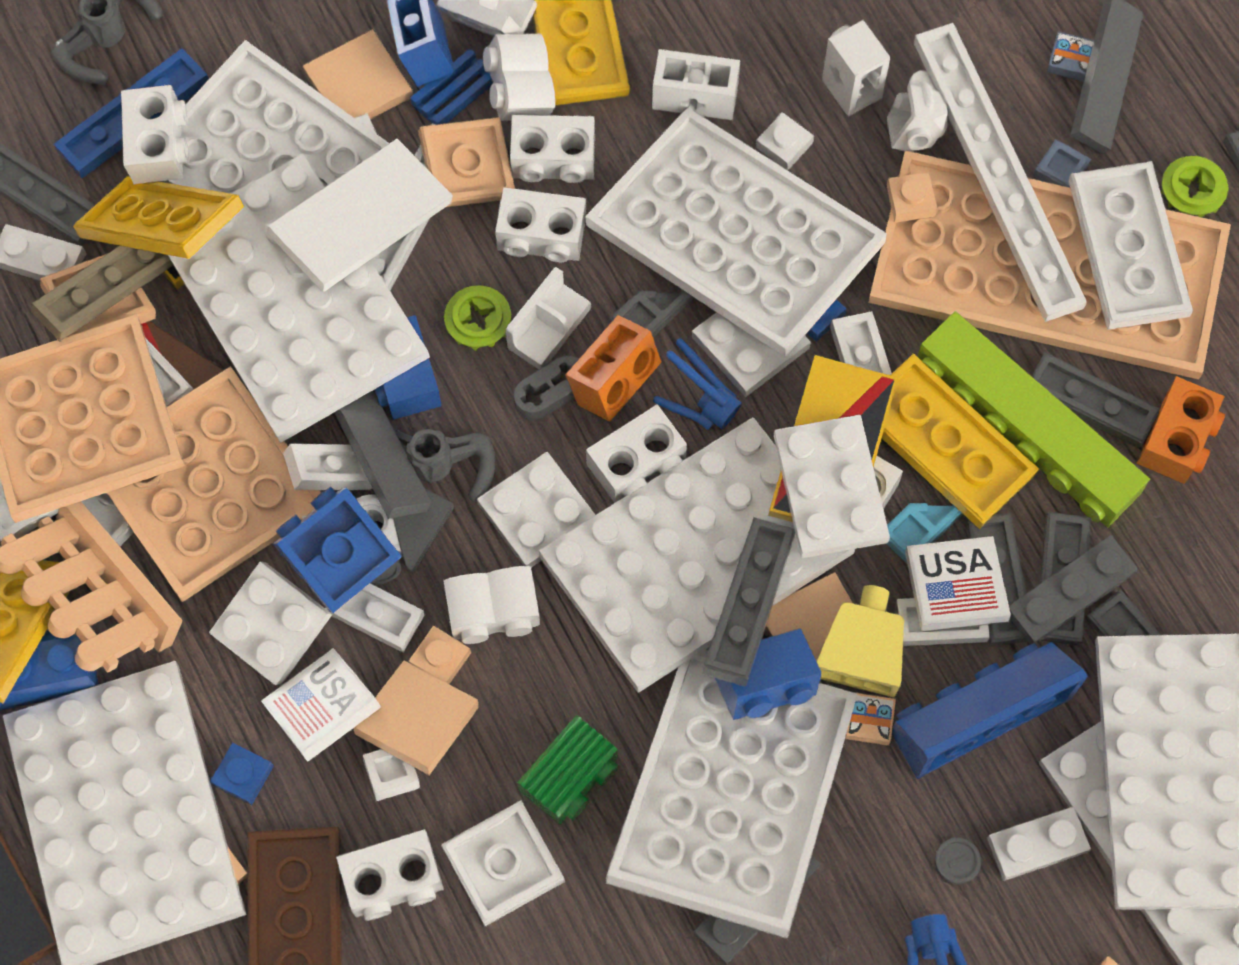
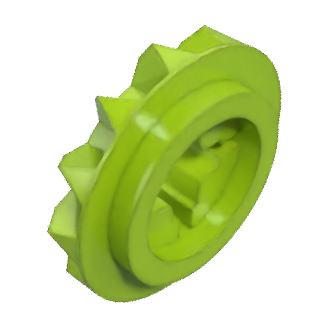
[1161,156,1228,218]
[444,286,512,351]

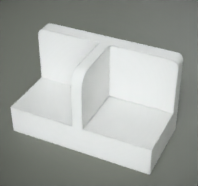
[437,0,537,36]
[506,267,591,370]

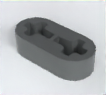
[514,356,579,420]

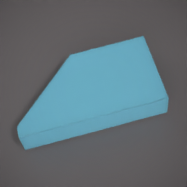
[886,503,963,563]

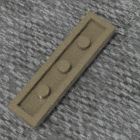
[31,246,173,342]

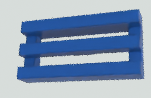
[410,49,494,125]

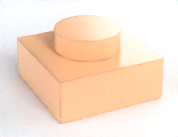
[887,172,937,222]
[409,625,471,684]

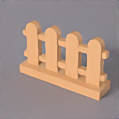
[0,501,183,672]

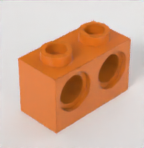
[565,315,661,422]
[1136,376,1226,484]

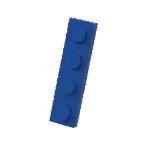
[54,48,209,178]

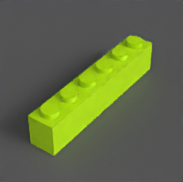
[917,311,1150,528]

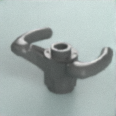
[51,0,163,85]
[393,427,495,502]

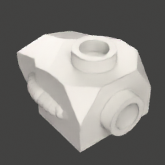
[887,70,948,152]

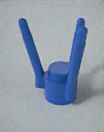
[653,339,742,431]
[905,914,967,965]

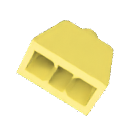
[817,585,904,697]

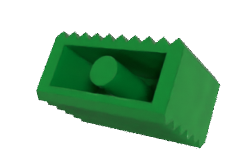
[517,715,619,825]

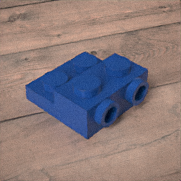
[273,487,402,613]

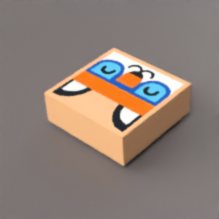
[845,693,896,746]

